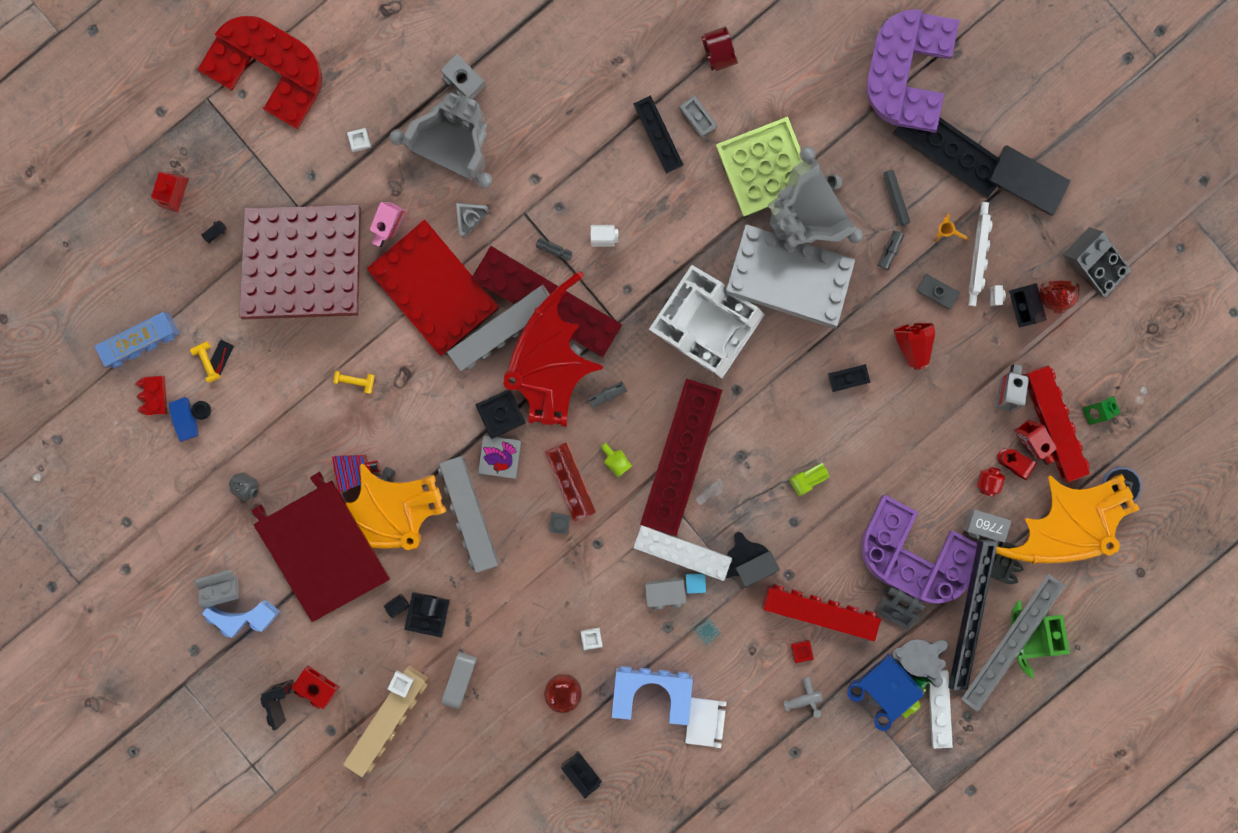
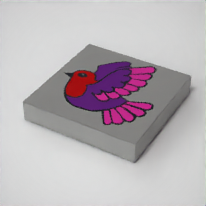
[478,435,522,479]

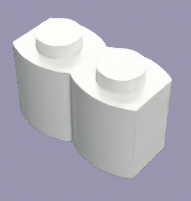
[591,225,618,247]

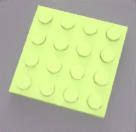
[716,117,802,217]

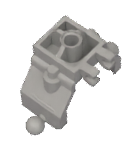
[390,92,492,188]
[768,146,863,248]

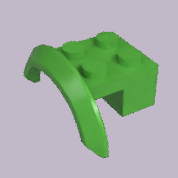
[1010,600,1070,678]

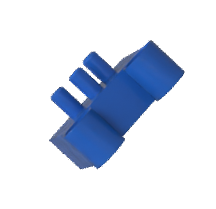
[847,653,924,731]

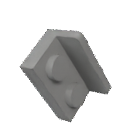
[194,570,239,609]

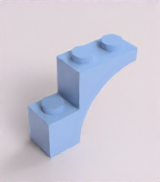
[202,600,280,638]

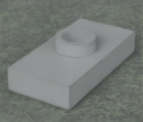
[679,95,718,138]

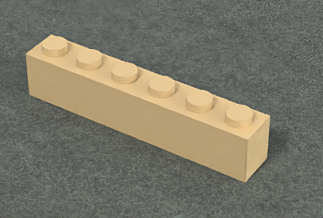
[343,665,428,777]

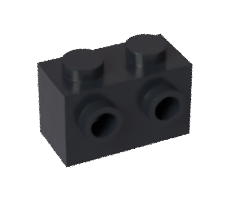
[1009,283,1047,328]

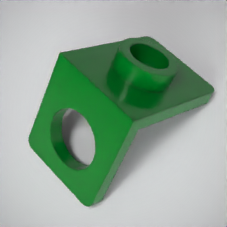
[1083,396,1120,425]

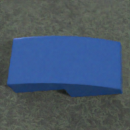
[169,397,198,442]

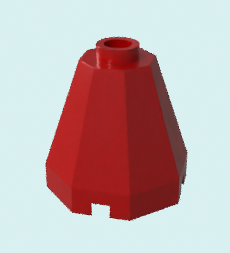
[894,322,935,370]

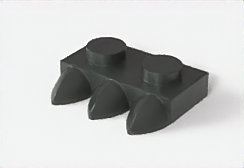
[991,541,1024,584]

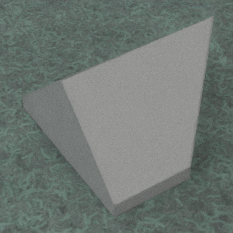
[456,203,490,238]

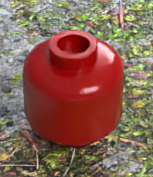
[977,467,1005,497]

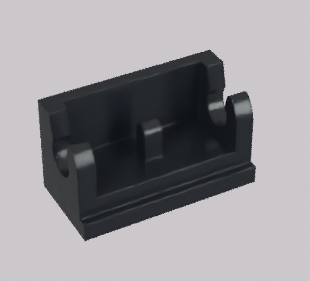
[561,751,602,798]

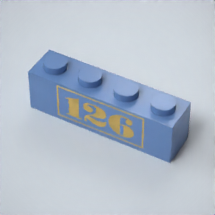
[95,312,180,369]

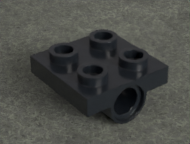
[404,591,451,638]

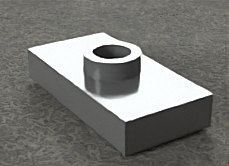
[916,274,960,310]

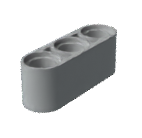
[441,651,477,710]

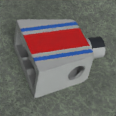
[995,364,1028,412]

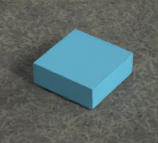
[686,573,706,594]

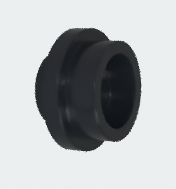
[192,401,211,420]

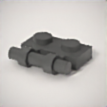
[874,587,925,630]

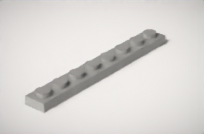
[961,574,1066,711]

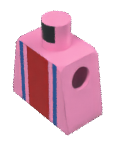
[370,202,407,247]

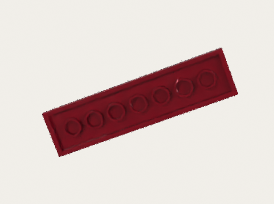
[471,246,622,357]
[640,378,723,536]

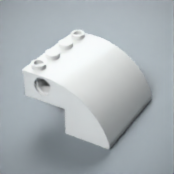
[649,265,765,378]

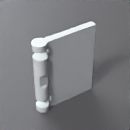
[685,697,727,748]

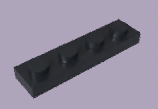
[633,95,684,174]

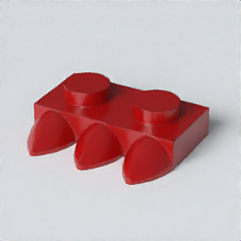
[135,376,167,415]

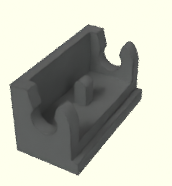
[736,551,780,588]

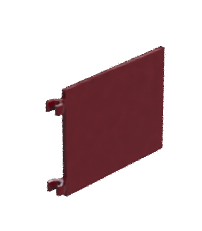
[251,471,390,622]

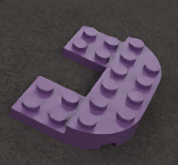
[866,10,960,133]
[860,495,977,604]

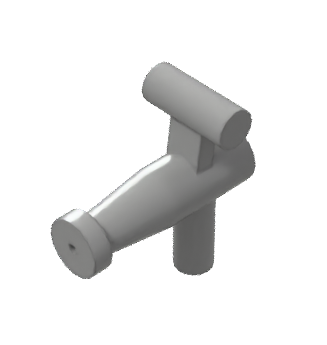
[783,677,823,718]

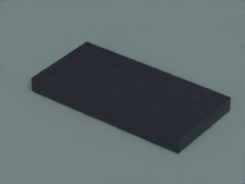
[987,145,1070,216]

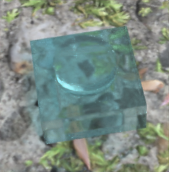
[694,617,721,645]

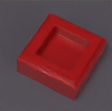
[791,640,814,664]

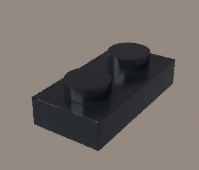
[828,364,871,392]

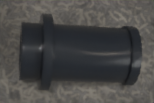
[201,220,227,244]

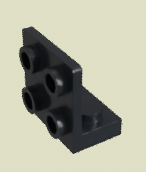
[260,679,294,731]

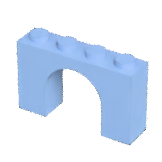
[612,666,693,725]

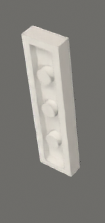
[928,670,953,749]

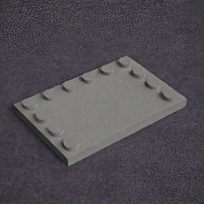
[725,224,856,329]

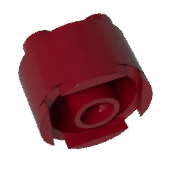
[701,26,738,71]

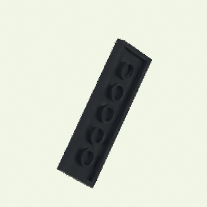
[892,118,998,199]

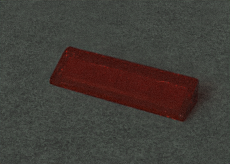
[545,443,595,522]

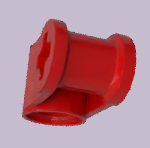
[997,449,1037,480]

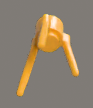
[935,213,969,242]

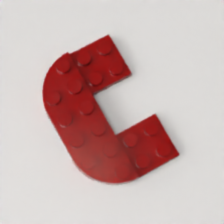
[197,16,322,130]

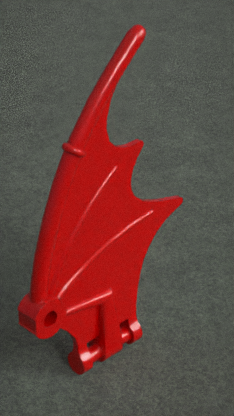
[503,271,603,427]

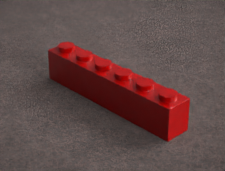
[1022,366,1090,482]
[762,584,881,641]

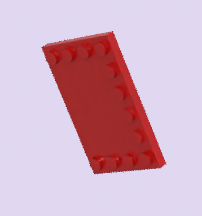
[366,219,499,356]

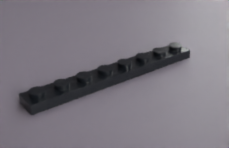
[948,540,998,690]

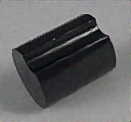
[384,593,409,618]

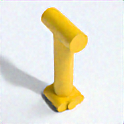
[190,341,221,383]
[333,371,375,394]

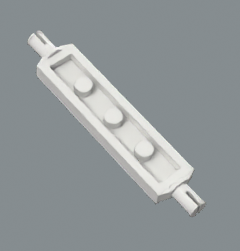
[968,202,993,306]

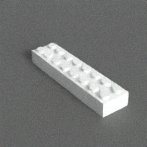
[634,526,732,581]

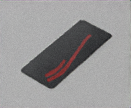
[205,340,234,375]

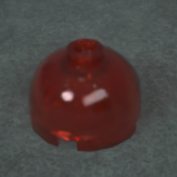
[1039,280,1080,313]
[544,674,582,714]

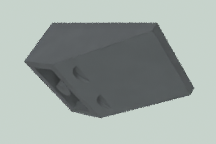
[1062,227,1132,298]

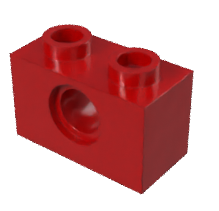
[291,665,340,709]

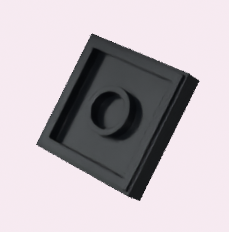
[475,389,526,440]

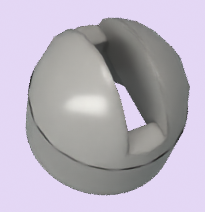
[826,174,842,190]

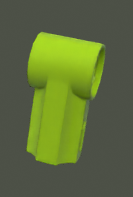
[788,463,830,496]

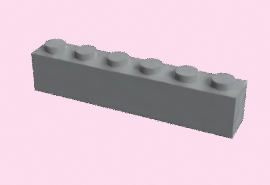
[447,285,550,371]
[438,456,500,573]

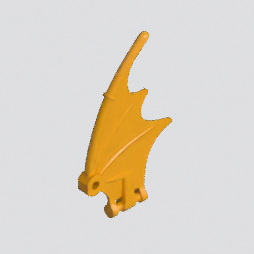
[346,464,446,550]
[995,474,1139,564]

